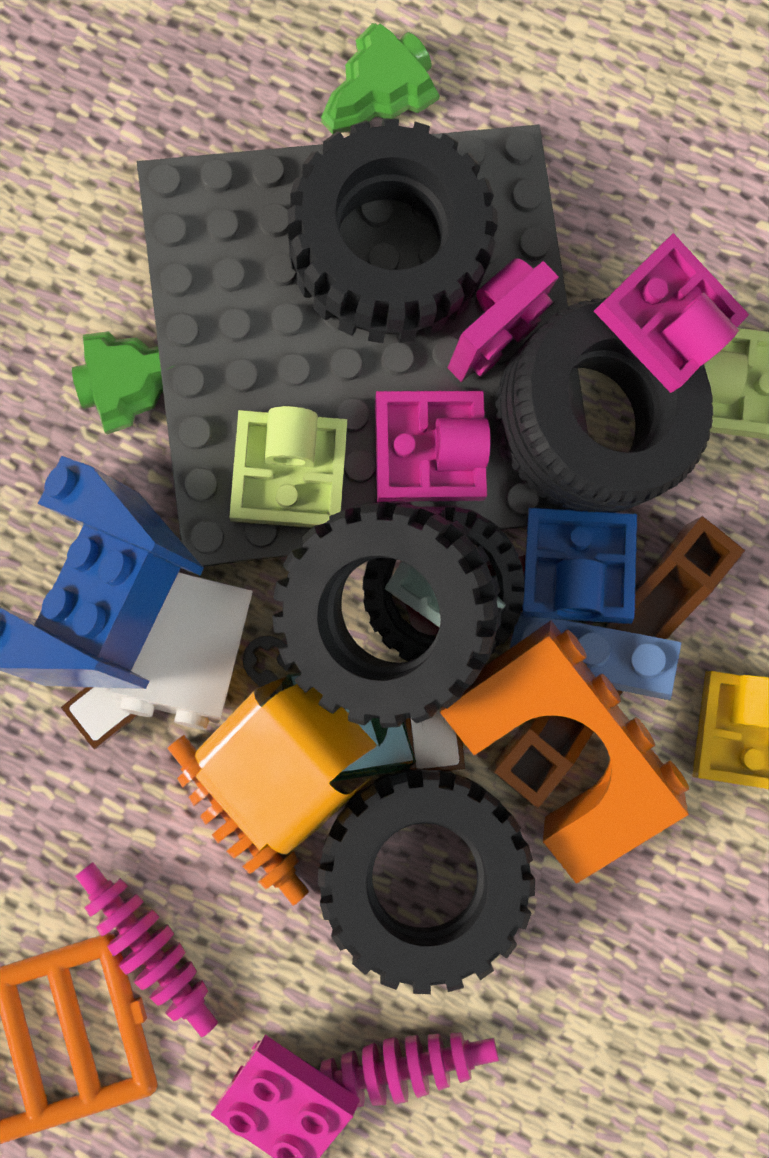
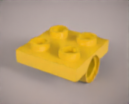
[692,671,769,789]

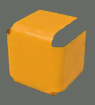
[196,675,378,854]

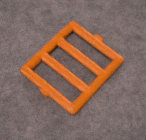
[0,933,158,1144]

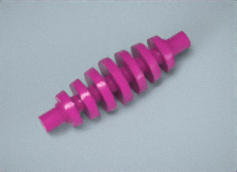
[75,862,218,1037]
[320,1032,499,1107]

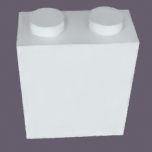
[110,573,253,730]

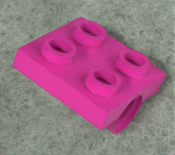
[594,233,749,393]
[447,258,558,383]
[375,391,490,502]
[211,1035,360,1158]

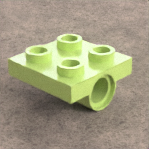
[704,328,769,440]
[229,406,347,528]

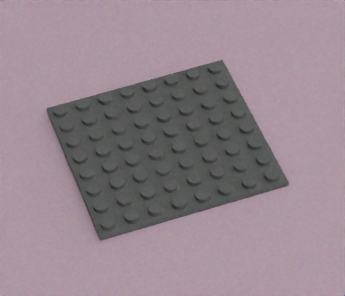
[136,124,588,567]

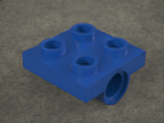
[522,508,637,624]

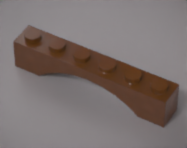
[488,516,746,809]

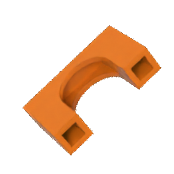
[440,620,689,884]

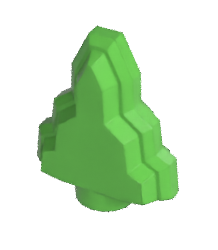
[321,23,440,134]
[72,331,175,435]

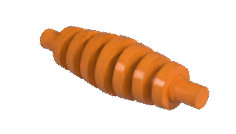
[167,735,310,906]

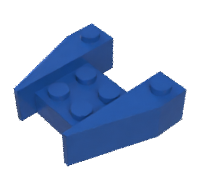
[0,456,204,689]

